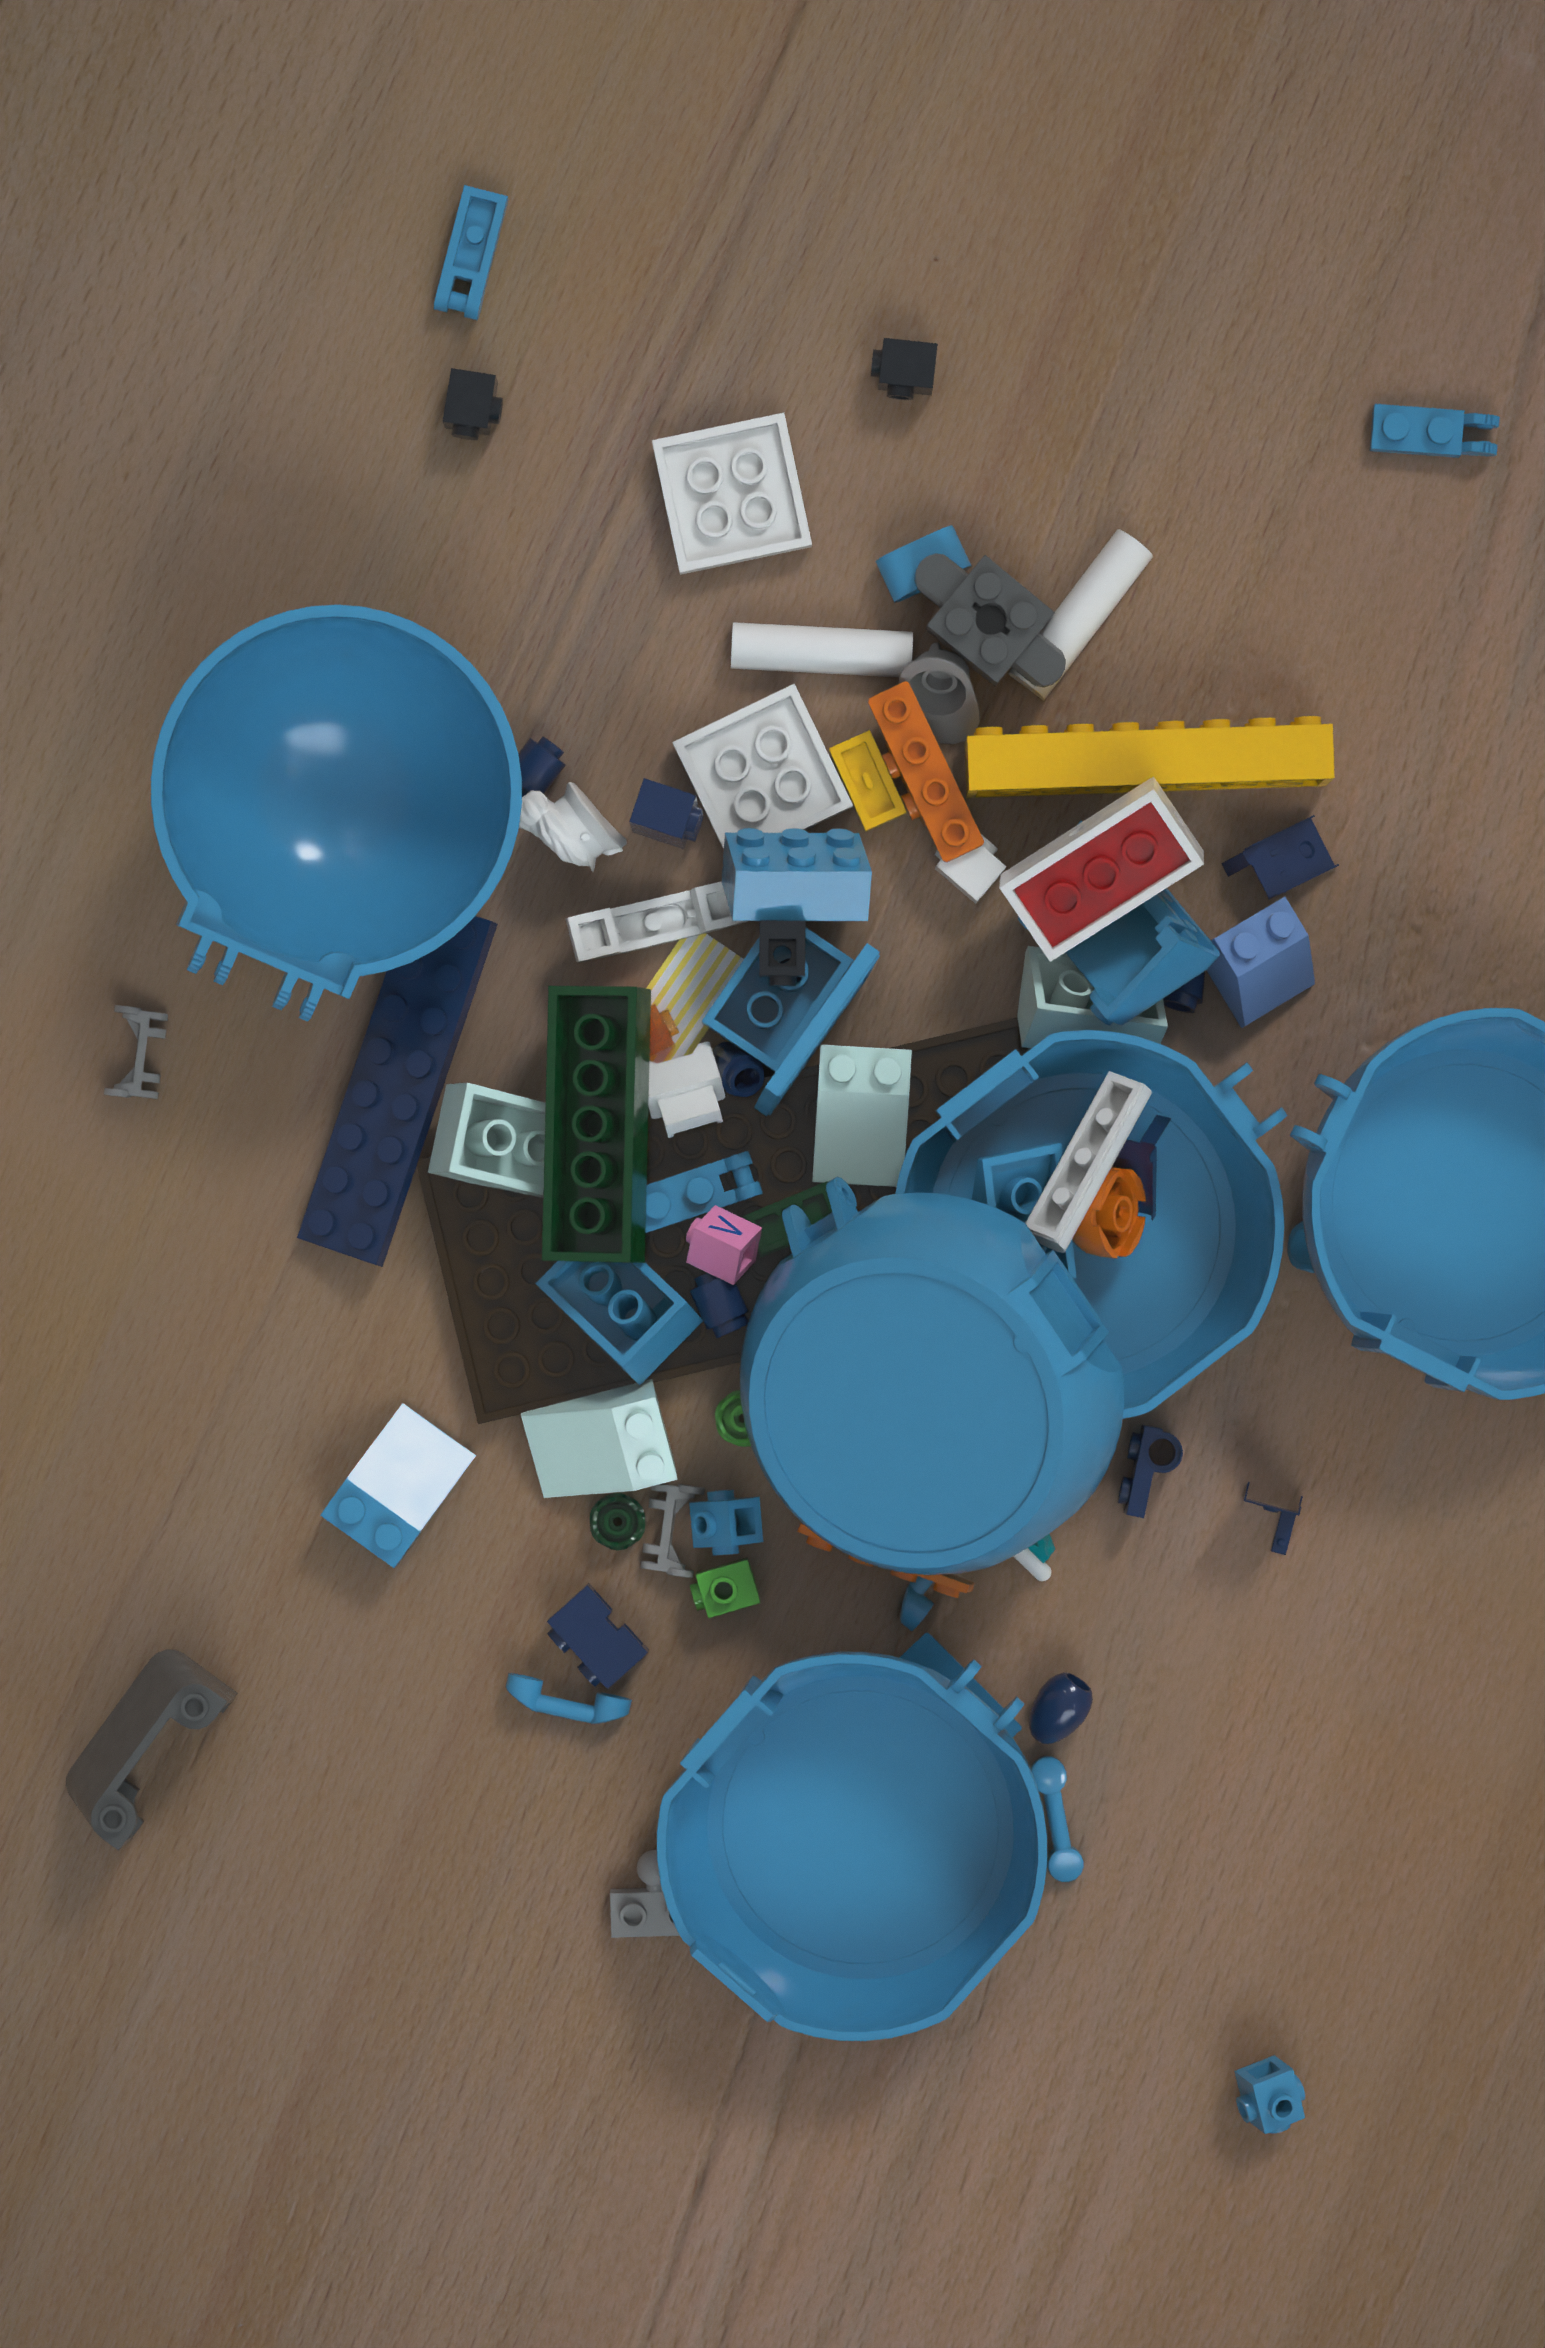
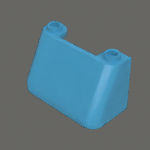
[1018,821,1220,1026]

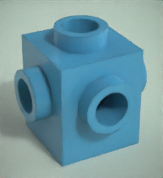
[689,1490,764,1556]
[1234,2055,1305,2134]

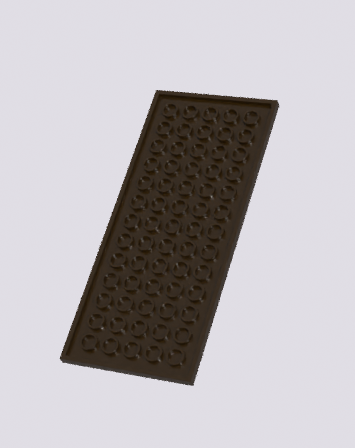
[417,1018,1031,1424]

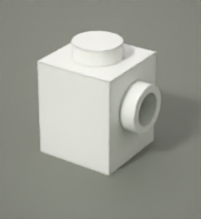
[934,834,1007,904]

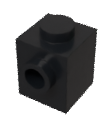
[871,338,938,400]
[443,368,503,440]

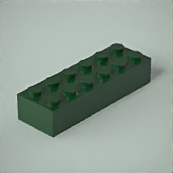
[542,986,651,1263]

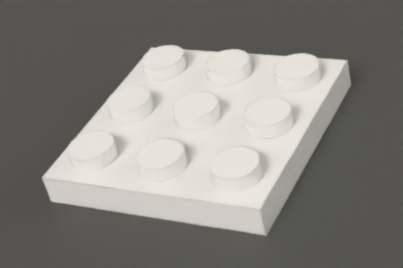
[652,413,812,575]
[672,684,853,849]

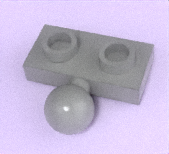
[610,1850,680,1938]

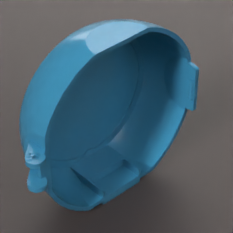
[1290,1008,1545,1400]
[895,1030,1288,1419]
[740,1177,1124,1575]
[657,1652,1047,2041]

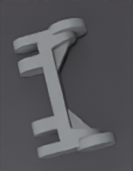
[104,1005,168,1099]
[640,1484,705,1578]

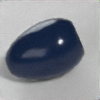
[1029,1673,1093,1744]

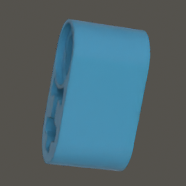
[875,525,972,603]

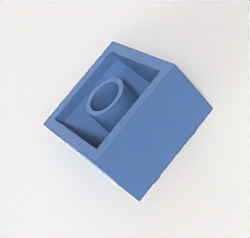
[1207,897,1315,1028]

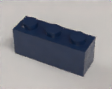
[629,778,704,849]

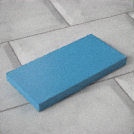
[754,943,880,1116]

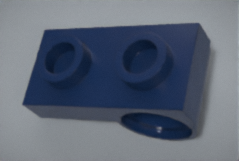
[1118,1424,1183,1518]

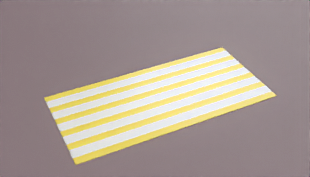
[646,933,744,1064]

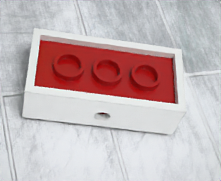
[999,776,1204,962]

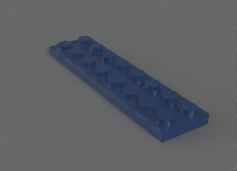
[297,916,498,1267]

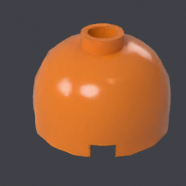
[1072,1167,1146,1259]

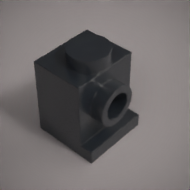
[759,920,806,987]

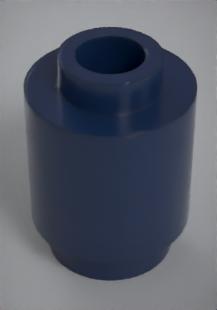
[518,736,566,797]
[690,1273,749,1339]

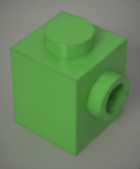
[690,1557,761,1618]

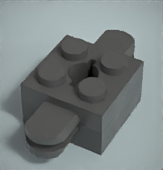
[914,553,1066,688]

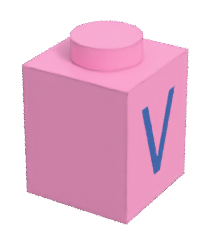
[686,1205,762,1285]

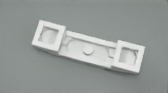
[566,881,748,963]

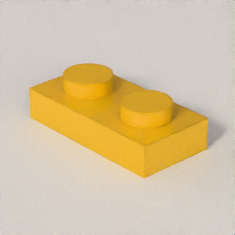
[829,730,907,832]

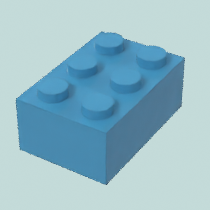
[722,828,872,921]
[702,927,854,1073]

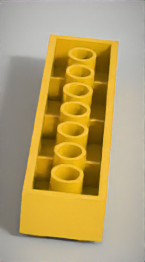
[964,716,1335,798]

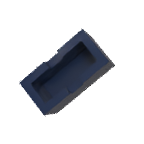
[547,1583,649,1689]

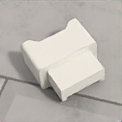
[648,1042,725,1138]

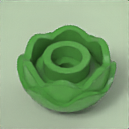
[715,1390,751,1447]

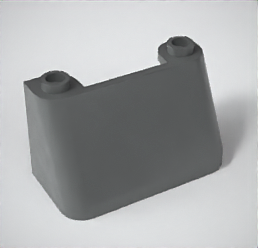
[66,1649,238,1850]

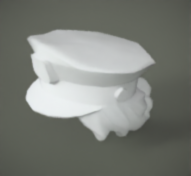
[519,782,627,872]

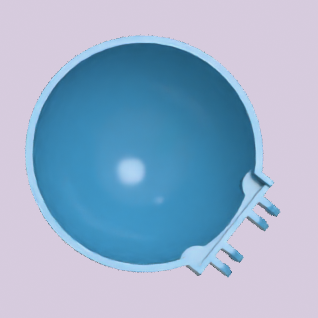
[151,605,522,1022]

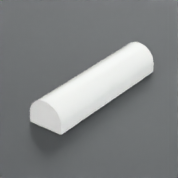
[1008,529,1153,701]
[731,622,913,677]
[1025,1071,1152,1253]

